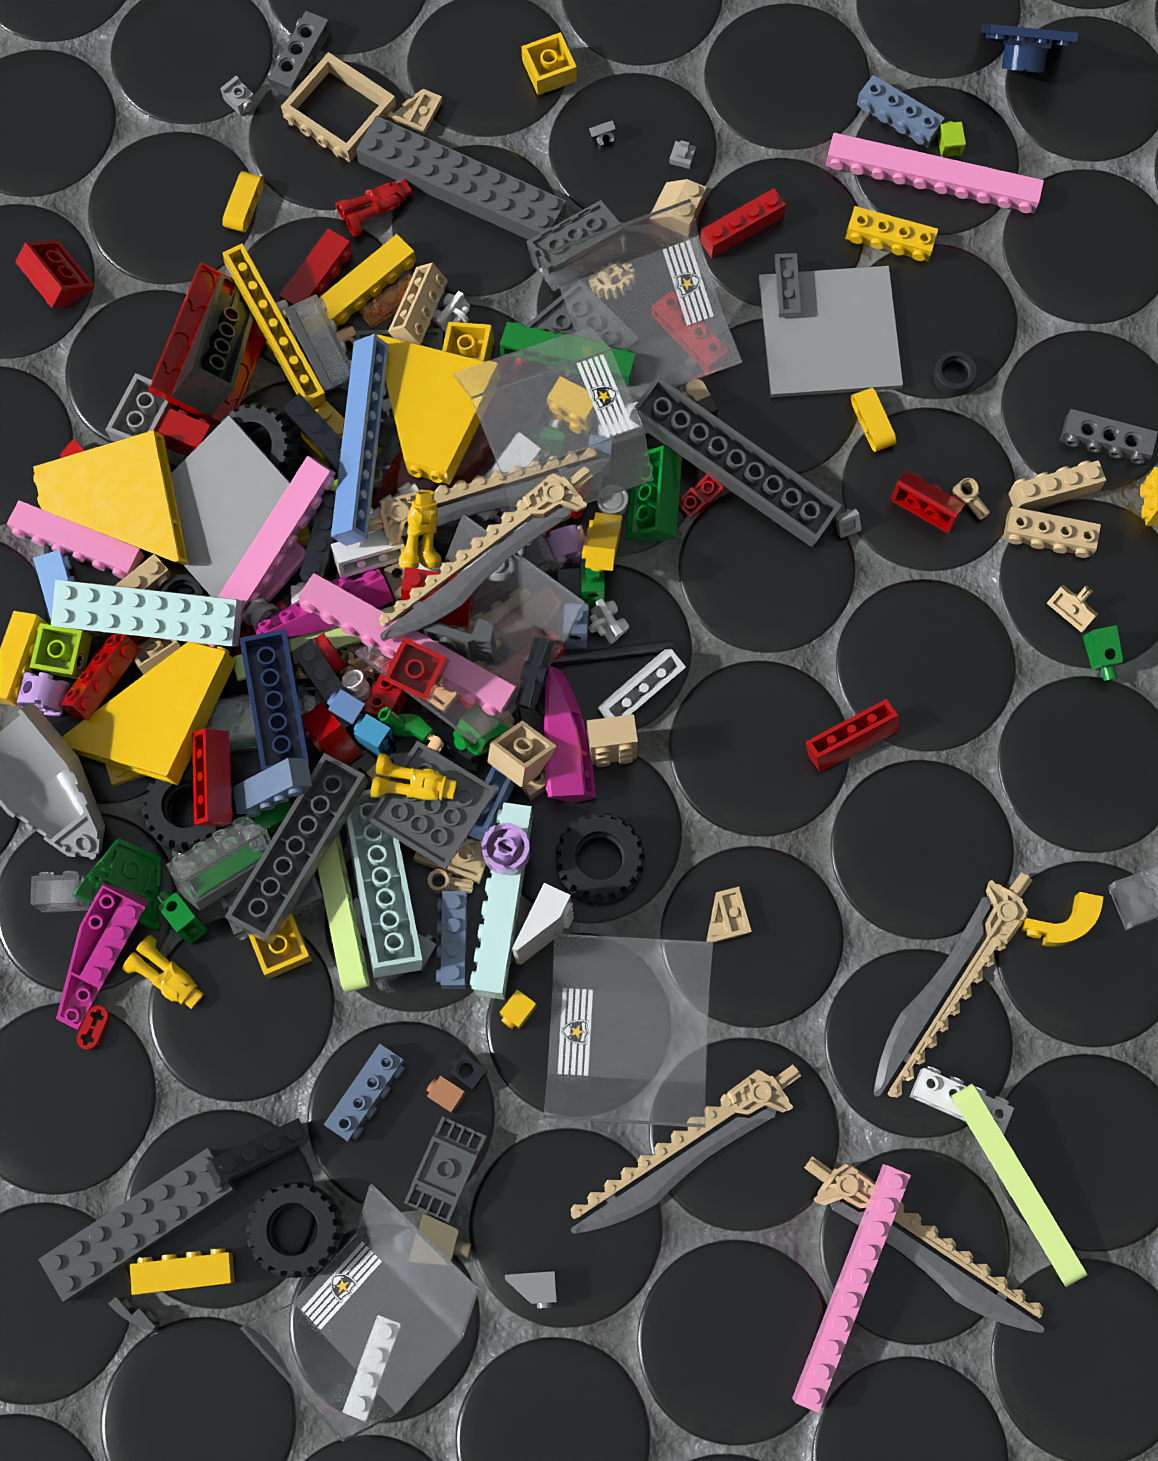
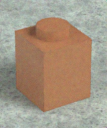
[427,1076,466,1114]

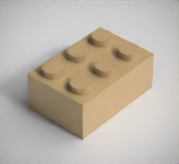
[587,714,638,767]

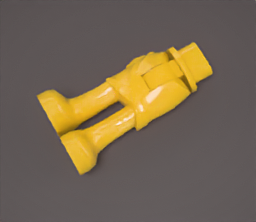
[399,490,441,569]
[371,753,457,801]
[122,935,204,1009]

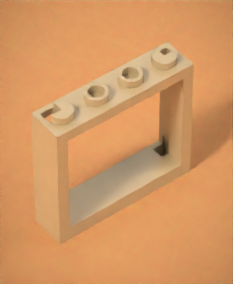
[281,52,397,162]

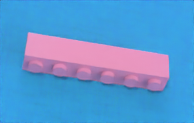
[7,501,144,579]

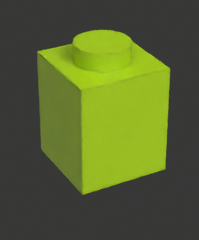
[937,121,966,158]

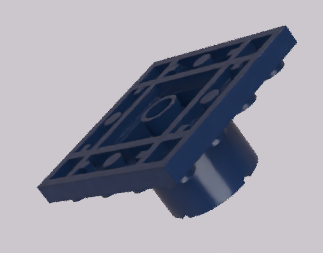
[981,24,1078,73]

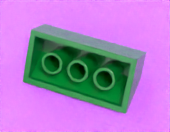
[625,445,682,542]

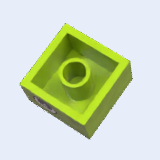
[30,623,93,679]

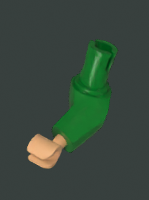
[378,707,444,753]

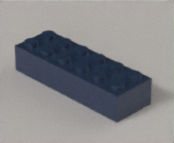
[239,629,313,771]

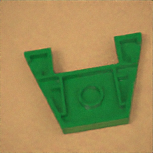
[72,838,161,931]

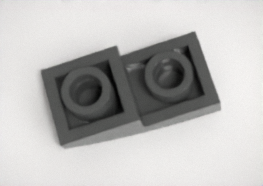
[108,1297,160,1330]

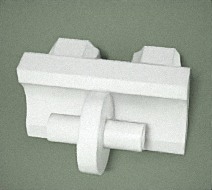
[432,291,470,335]
[588,599,629,645]

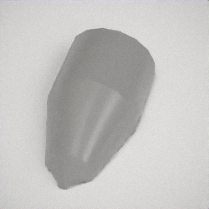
[0,702,105,860]

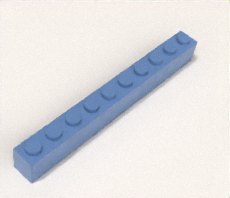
[331,334,389,546]

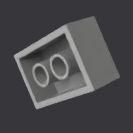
[105,373,177,442]

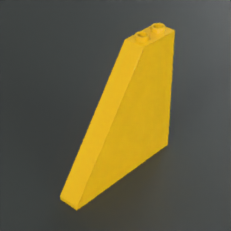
[377,334,501,485]
[33,430,189,565]
[62,642,236,785]

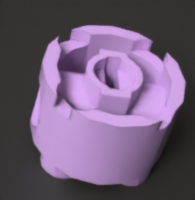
[540,525,586,571]
[17,672,70,716]
[482,823,530,876]

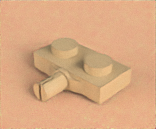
[1047,585,1098,632]

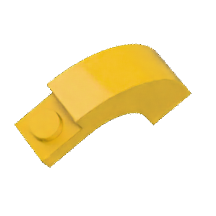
[1021,892,1103,946]

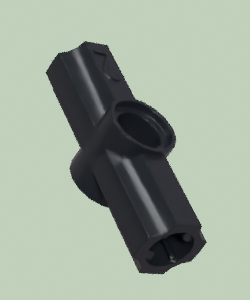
[515,637,554,710]

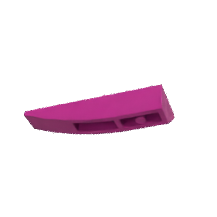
[254,568,394,637]
[544,666,596,804]
[56,884,148,1030]

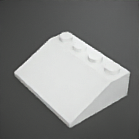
[512,883,574,965]

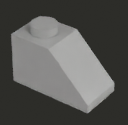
[505,1271,557,1308]

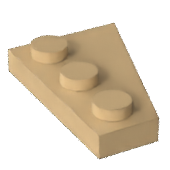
[413,839,487,884]

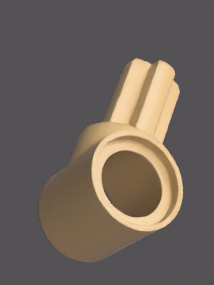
[952,478,990,520]
[428,869,474,894]

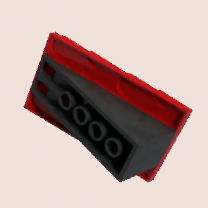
[148,262,277,426]

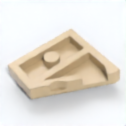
[387,89,443,135]
[706,887,752,945]

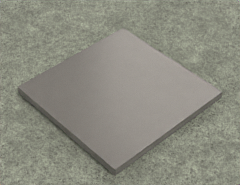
[759,266,903,397]
[171,415,317,597]

